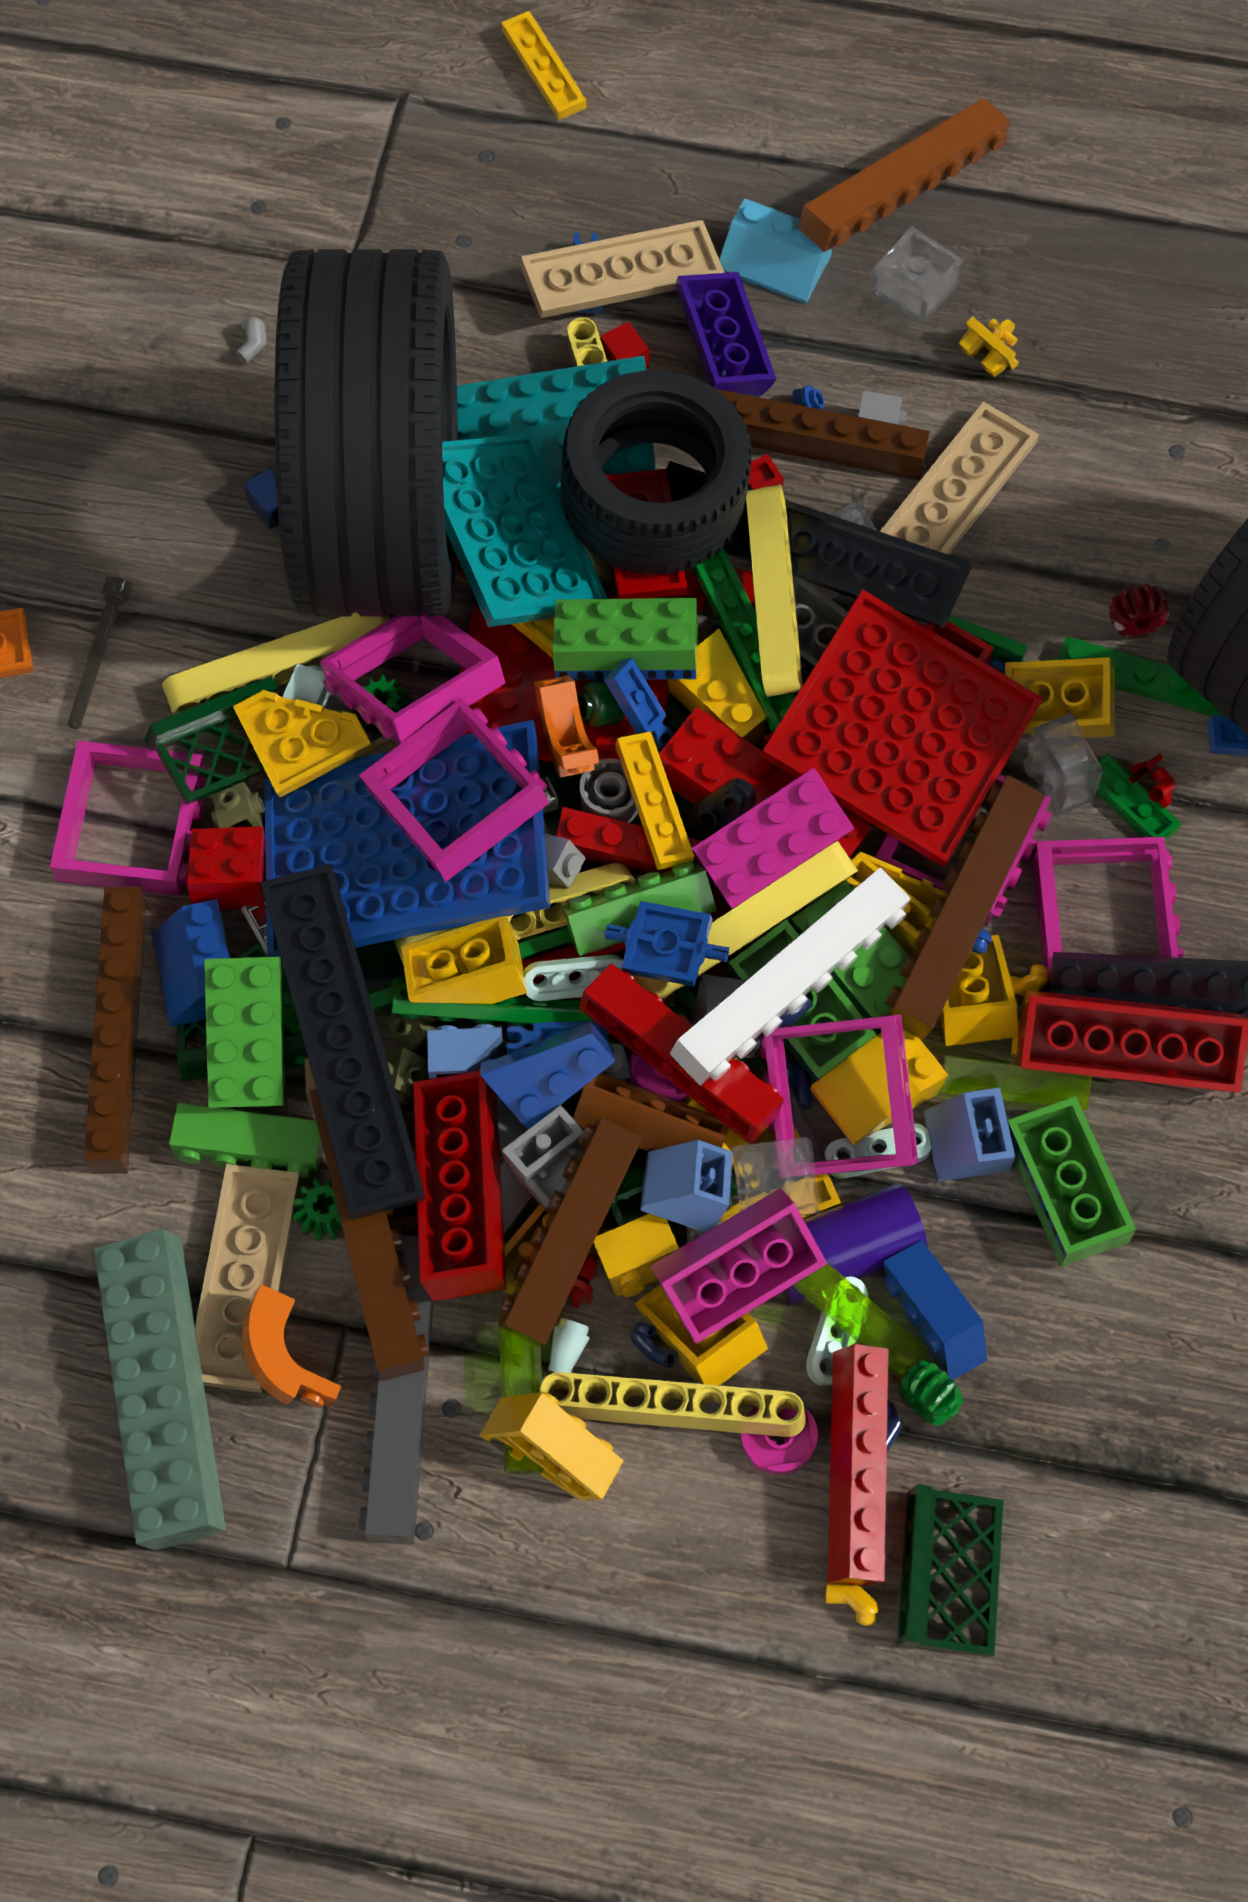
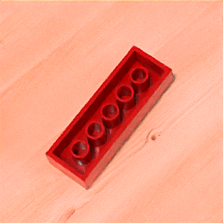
[659,707,872,894]
[1015,990,1248,1093]
[413,1070,507,1301]

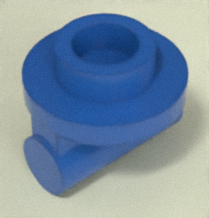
[792,385,825,410]

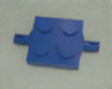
[605,901,729,987]

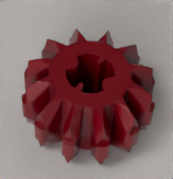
[1109,583,1169,638]

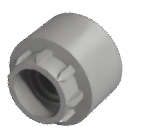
[580,759,638,823]

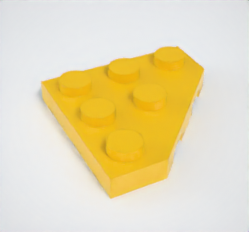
[233,690,373,798]

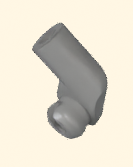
[235,317,267,364]

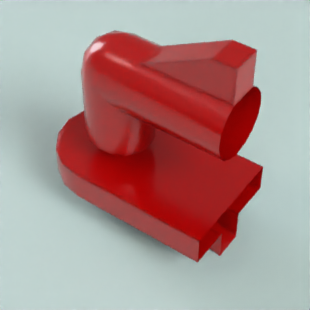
[1128,752,1175,809]
[568,1253,599,1309]

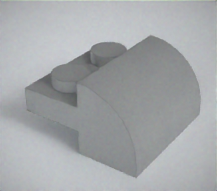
[502,1105,583,1215]

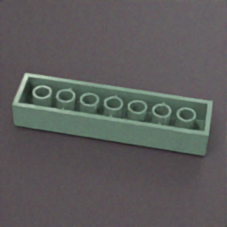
[94,1228,226,1550]

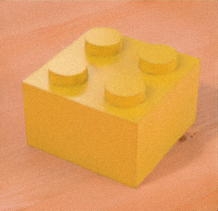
[593,1214,679,1298]

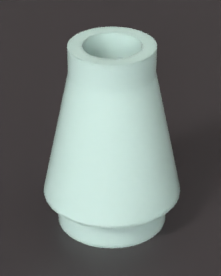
[548,1318,590,1373]

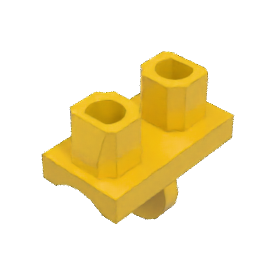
[958,316,1019,378]

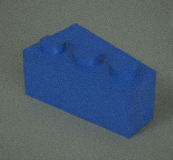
[480,1022,615,1130]
[882,1240,988,1380]

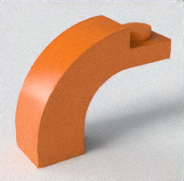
[534,675,599,777]
[242,1284,341,1408]

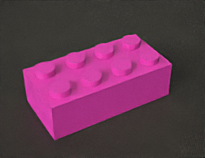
[692,768,854,910]
[650,1187,828,1344]

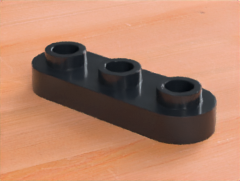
[680,778,756,841]

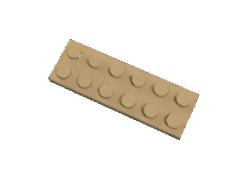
[519,220,724,318]
[880,401,1039,555]
[195,1164,301,1393]

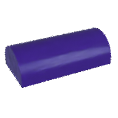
[675,272,776,397]
[782,1183,928,1306]

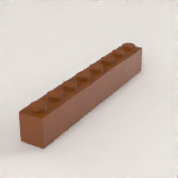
[798,98,1010,252]

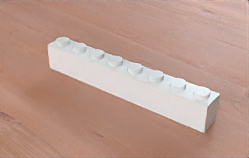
[669,867,911,1086]

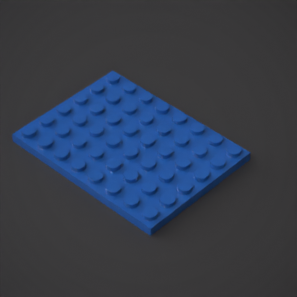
[264,720,550,957]

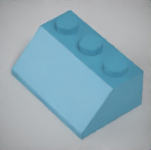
[720,199,832,304]

